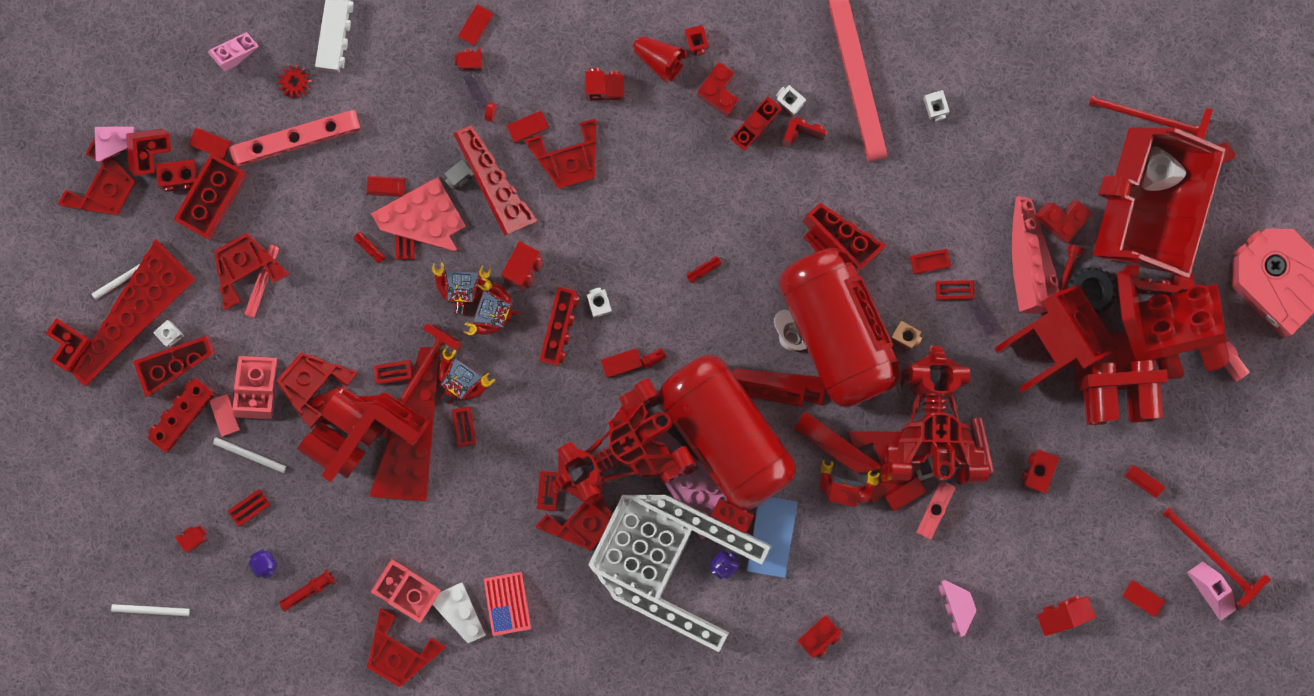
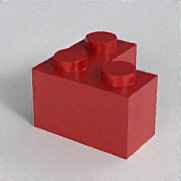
[697,62,739,118]
[585,68,624,101]
[126,129,171,176]
[1034,201,1093,242]
[45,318,91,373]
[1036,595,1096,636]

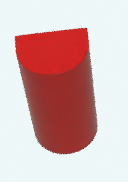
[1124,464,1165,499]

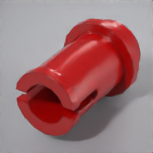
[641,348,666,369]

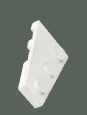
[432,582,486,643]

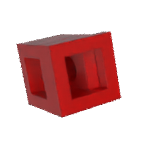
[684,25,709,56]
[455,48,482,71]
[175,525,208,553]

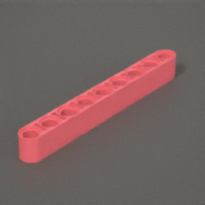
[828,0,887,162]

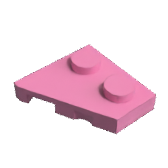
[95,127,134,164]

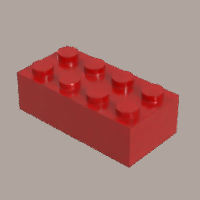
[173,153,248,241]

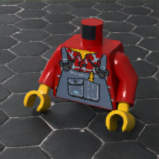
[432,262,492,315]
[463,277,521,335]
[439,346,495,406]
[819,460,879,507]

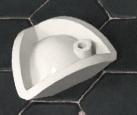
[1141,146,1186,191]

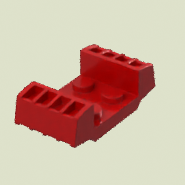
[1115,265,1195,295]

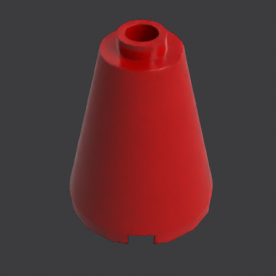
[633,36,687,83]

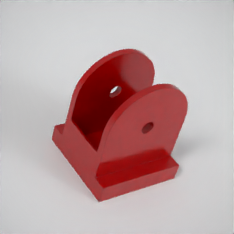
[994,284,1119,394]

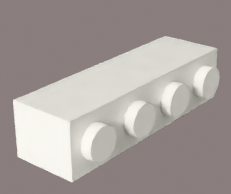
[315,0,354,73]

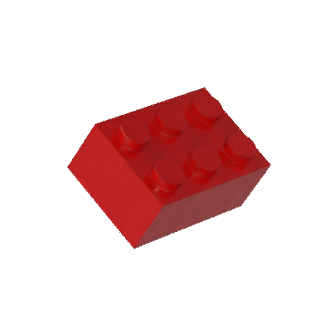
[501,241,543,292]

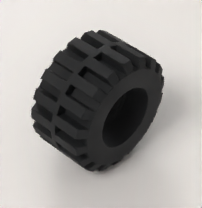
[1067,266,1117,314]

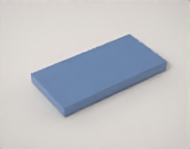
[747,497,798,578]

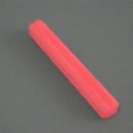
[245,245,279,318]

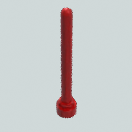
[1059,244,1084,291]

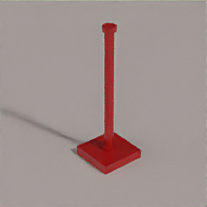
[1089,95,1213,140]
[379,323,464,438]
[1162,507,1271,610]

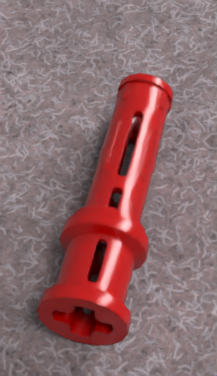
[279,569,336,612]

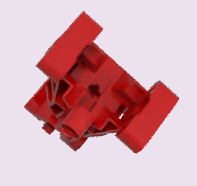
[881,346,989,485]
[551,378,698,506]

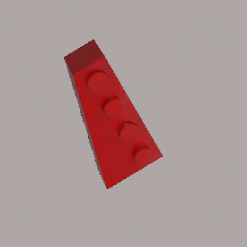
[802,203,886,274]
[133,335,215,397]

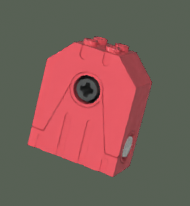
[1231,229,1314,338]

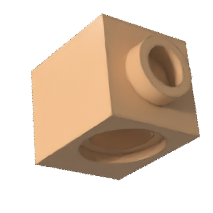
[891,321,922,350]

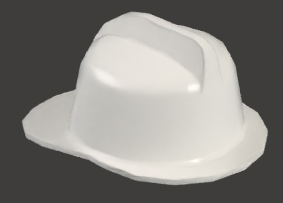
[774,310,806,352]

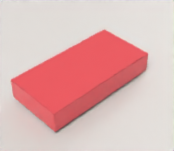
[209,394,241,437]

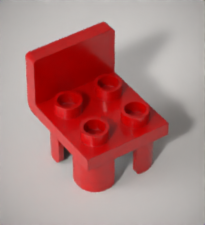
[1117,269,1229,379]
[1073,332,1168,426]
[297,386,430,482]

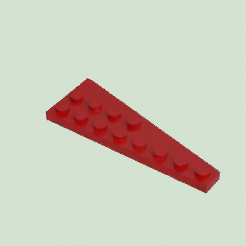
[71,239,196,387]
[370,347,440,501]

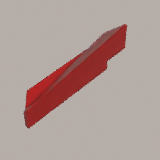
[733,369,825,407]
[793,412,882,474]

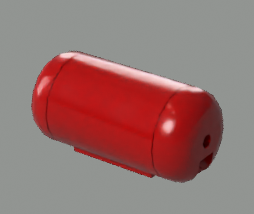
[779,248,901,408]
[659,355,796,510]

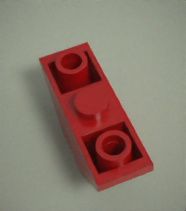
[730,96,782,151]

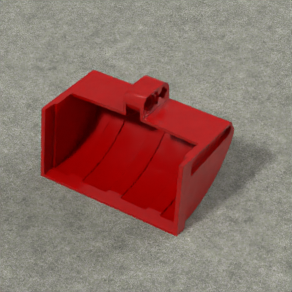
[1093,128,1226,278]

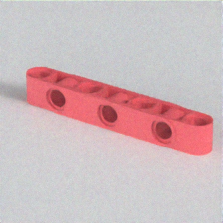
[229,110,361,167]

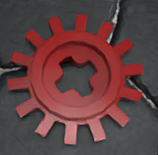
[277,65,311,99]

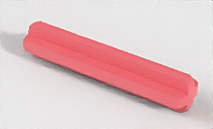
[971,417,994,473]

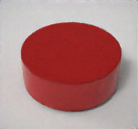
[485,102,497,122]

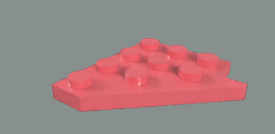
[371,177,466,252]

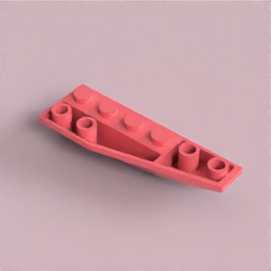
[1012,196,1059,314]

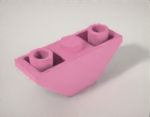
[208,32,259,72]
[1187,562,1236,621]
[938,580,977,637]

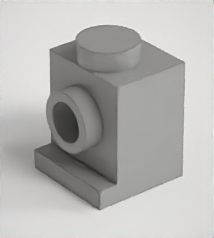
[445,160,475,189]

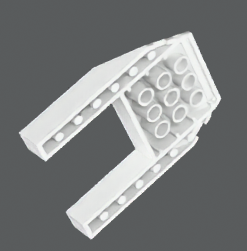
[588,495,771,652]

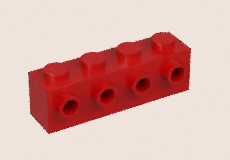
[539,286,580,367]
[147,378,216,453]

